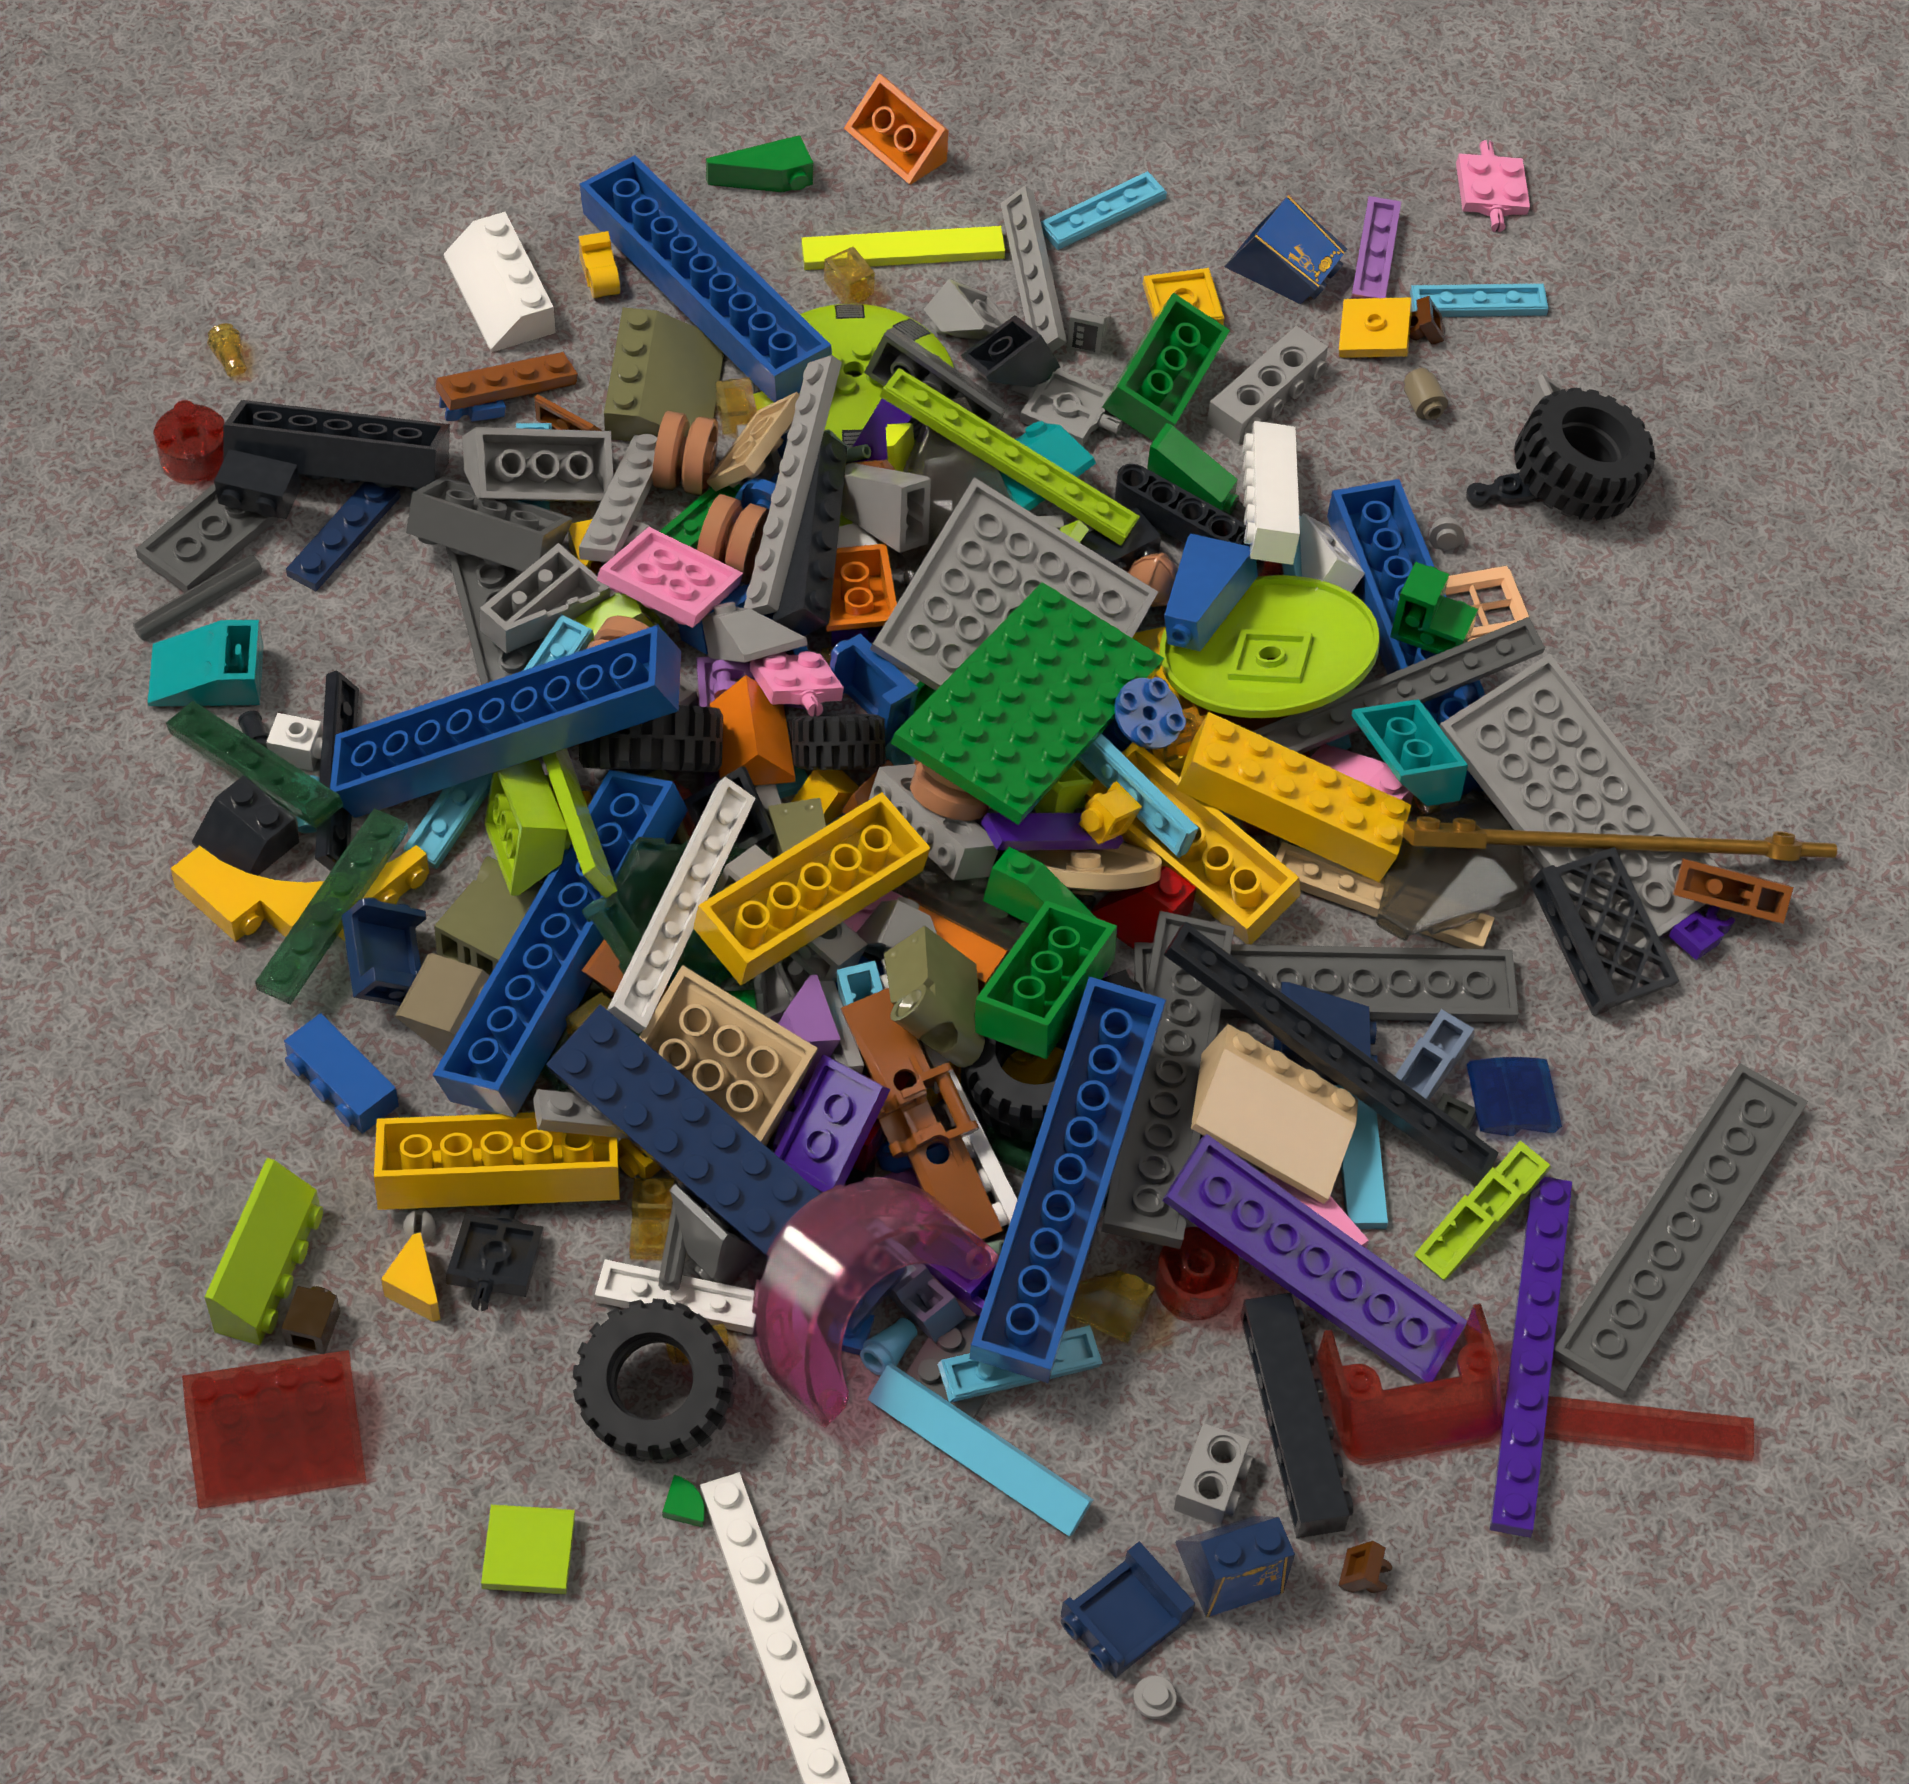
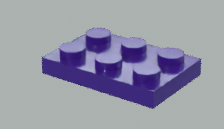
[774,1054,891,1198]

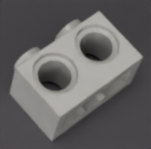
[1173,1423,1253,1527]

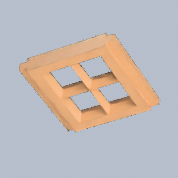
[1445,566,1529,642]

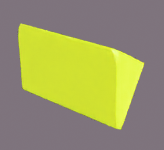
[886,423,916,474]

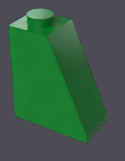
[1147,423,1239,515]

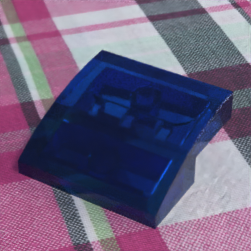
[1466,1057,1562,1136]

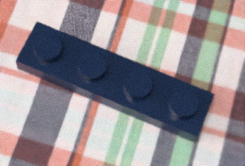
[286,482,401,592]

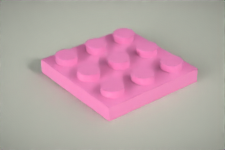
[597,527,743,628]

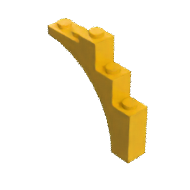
[170,845,429,946]

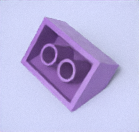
[778,974,841,1106]

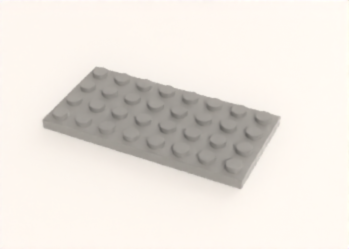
[1439,653,1719,965]

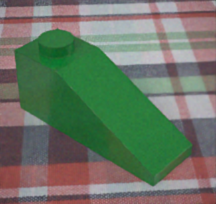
[706,135,813,192]
[983,847,1096,924]

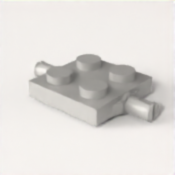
[1011,369,1123,446]

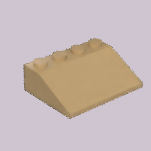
[639,965,818,1146]
[1191,1024,1358,1204]

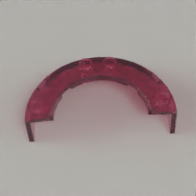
[752,1177,999,1428]

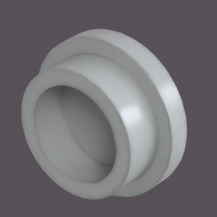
[1429,517,1465,550]
[1133,1676,1176,1719]

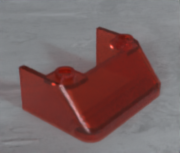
[1316,1303,1502,1465]

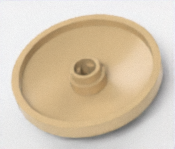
[1017,843,1162,895]

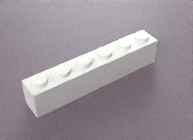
[1242,421,1300,565]

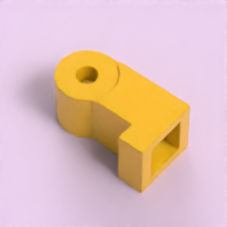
[578,231,620,299]

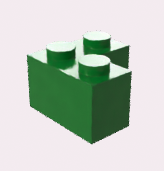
[1390,562,1478,654]

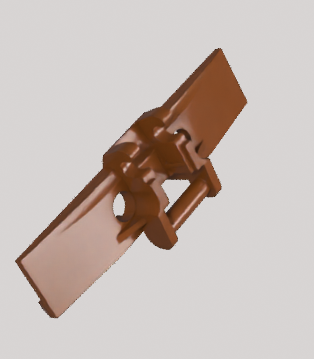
[840,988,1003,1245]

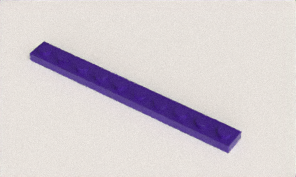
[1489,1176,1572,1538]

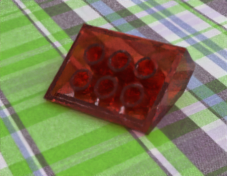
[182,1350,367,1509]

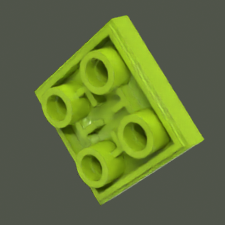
[481,1504,575,1594]

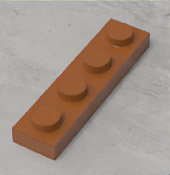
[436,352,578,411]

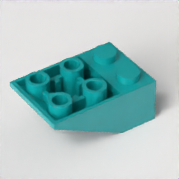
[148,620,264,706]

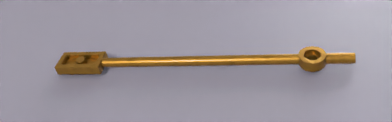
[1402,817,1837,861]

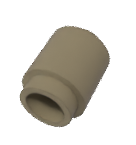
[1404,368,1448,420]

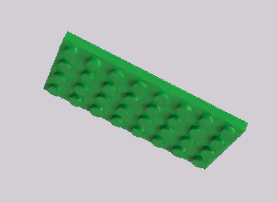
[891,582,1164,825]

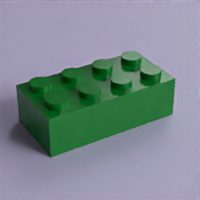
[1102,293,1230,441]
[975,900,1117,1059]

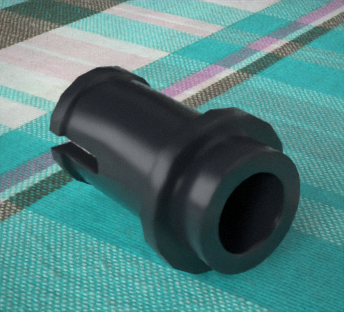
[238,710,269,758]

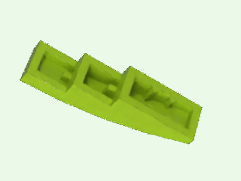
[1414,1140,1552,1281]

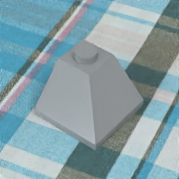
[923,279,1009,340]
[702,602,808,662]
[856,897,937,961]

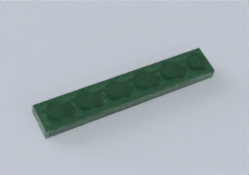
[166,701,343,828]
[255,808,408,1005]

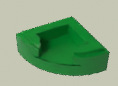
[662,1474,704,1528]

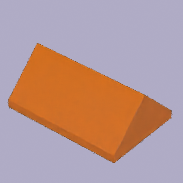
[844,74,949,185]
[709,675,795,786]

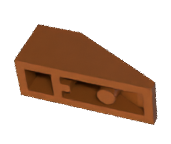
[1672,858,1794,924]

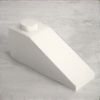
[1299,513,1365,593]

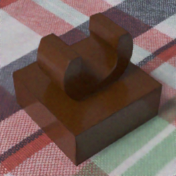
[1409,296,1444,344]
[1338,1541,1392,1593]

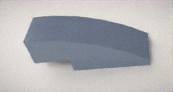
[1395,1009,1475,1101]
[874,1230,966,1343]

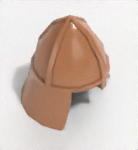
[1128,552,1178,608]

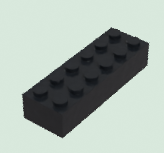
[223,400,450,491]

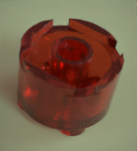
[153,400,225,485]
[1155,1226,1239,1321]

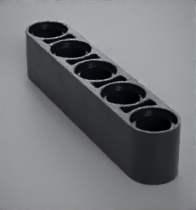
[1115,464,1265,575]

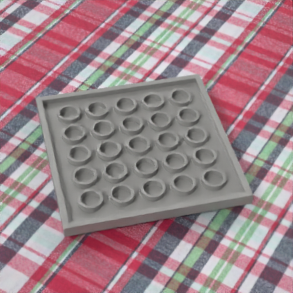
[869,477,1158,690]

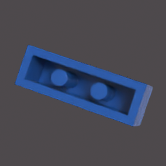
[284,1013,399,1134]

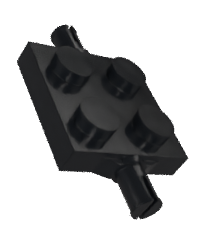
[446,1204,544,1311]

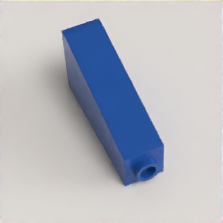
[1164,534,1258,651]

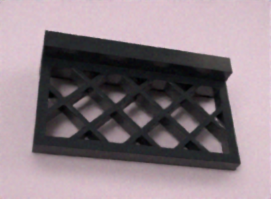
[1529,847,1679,1017]

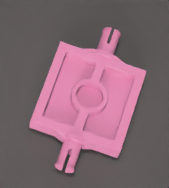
[1456,140,1530,232]
[750,651,844,717]

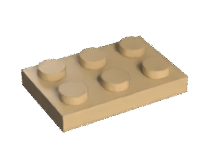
[706,392,799,491]

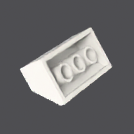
[444,212,555,353]

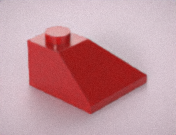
[1090,866,1196,949]

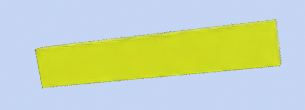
[801,226,1005,270]

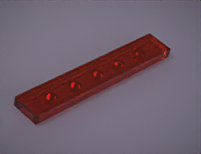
[1544,1396,1754,1461]

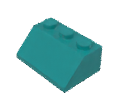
[963,421,1096,511]
[1351,699,1468,806]

